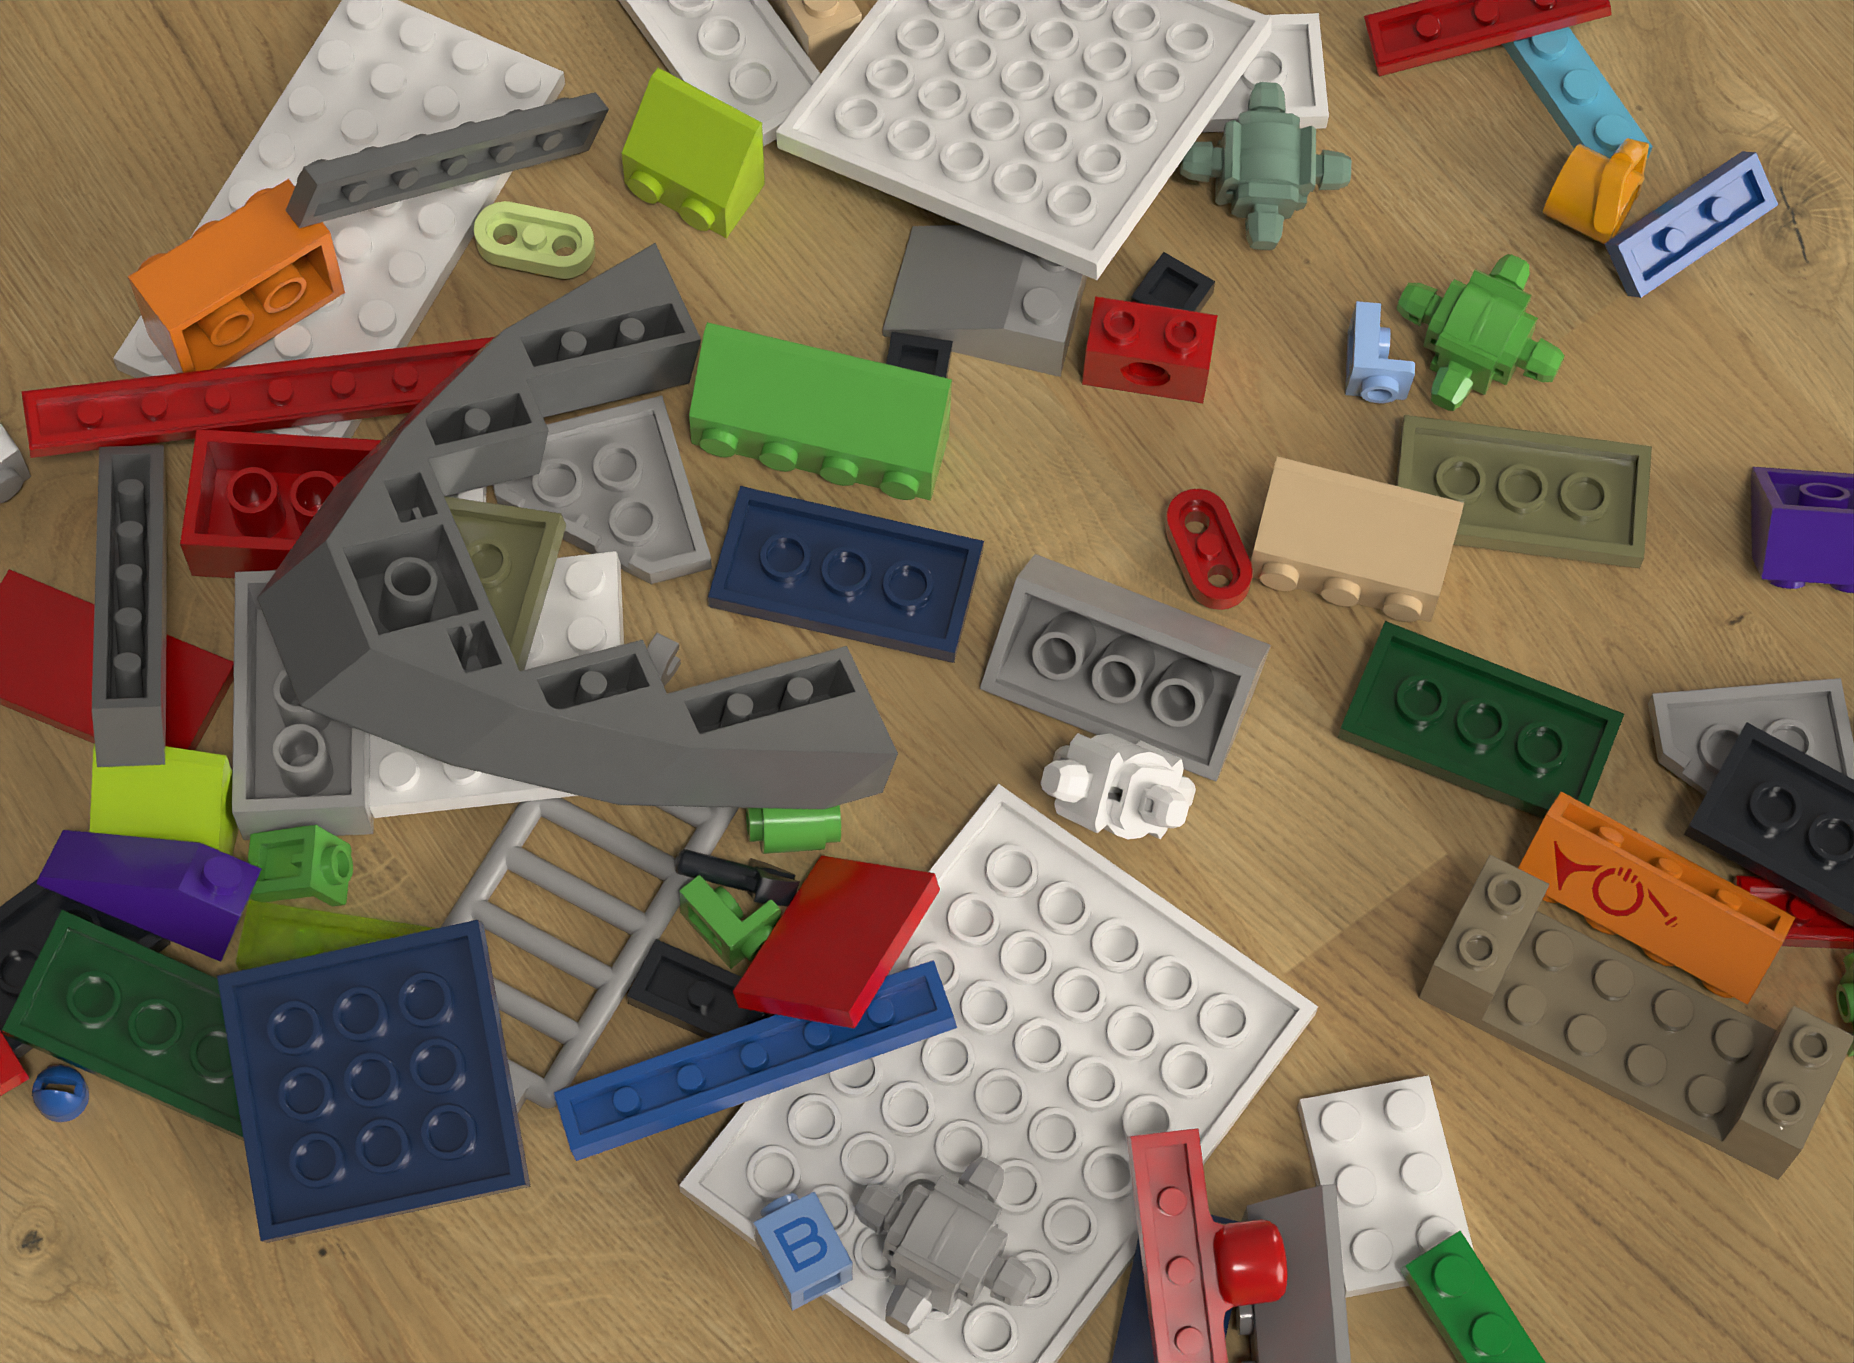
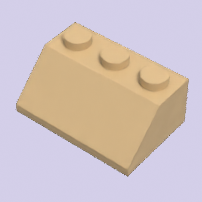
[1251,456,1464,622]

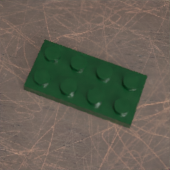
[1338,621,1624,819]
[2,910,244,1141]

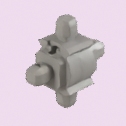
[854,1157,1036,1335]

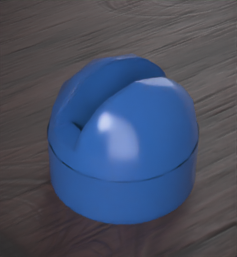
[32,1064,89,1122]

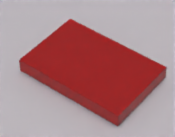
[733,855,940,1029]

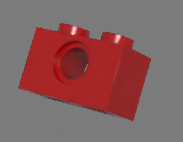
[1082,296,1218,403]

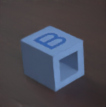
[753,1191,853,1311]

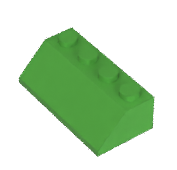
[689,322,952,501]

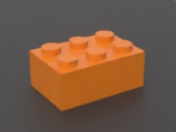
[128,179,345,373]

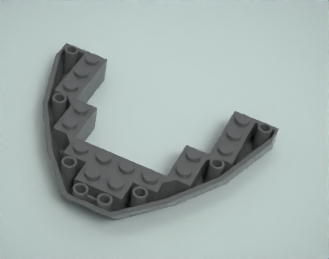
[257,243,898,809]

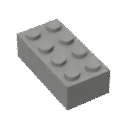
[232,570,374,840]

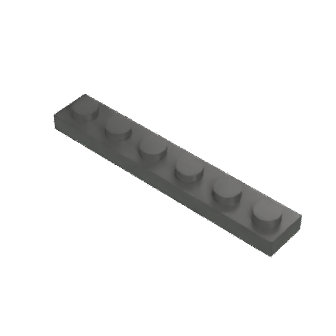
[286,92,609,228]

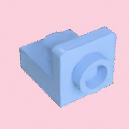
[1345,301,1415,403]

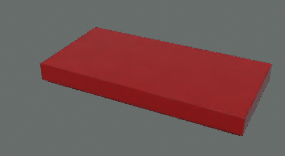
[0,569,234,751]

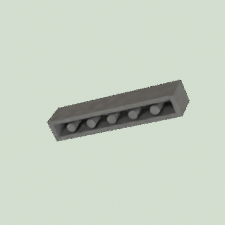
[92,445,168,767]

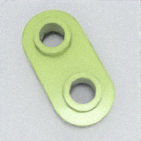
[474,201,595,279]

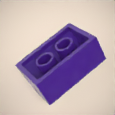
[1751,467,1854,593]

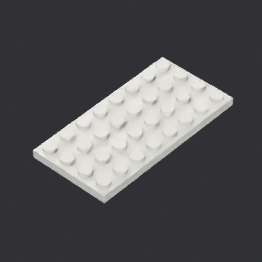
[113,0,565,438]

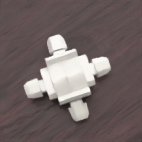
[1041,733,1196,839]

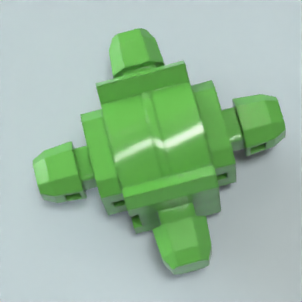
[1397,254,1565,411]

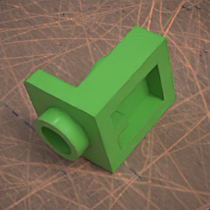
[247,825,353,907]
[679,875,781,969]

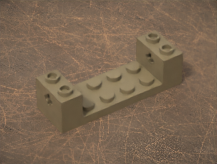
[1419,855,1854,1180]

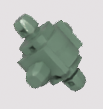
[1180,82,1352,250]

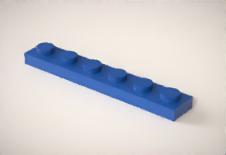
[554,960,957,1161]

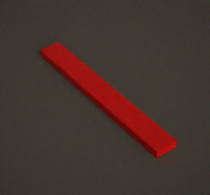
[21,337,495,458]

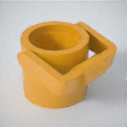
[1543,138,1649,245]

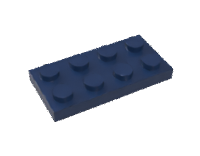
[708,486,984,663]

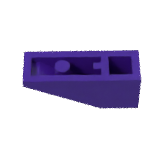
[36,830,262,962]

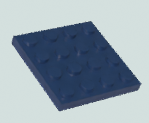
[217,920,531,1243]

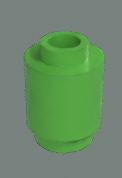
[746,805,841,854]

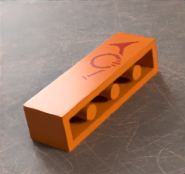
[1518,792,1795,1005]

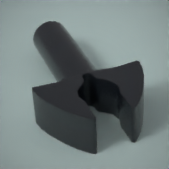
[674,849,800,906]

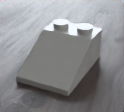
[883,225,1088,377]

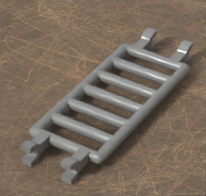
[440,633,739,1113]

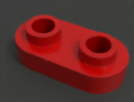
[1165,489,1253,610]

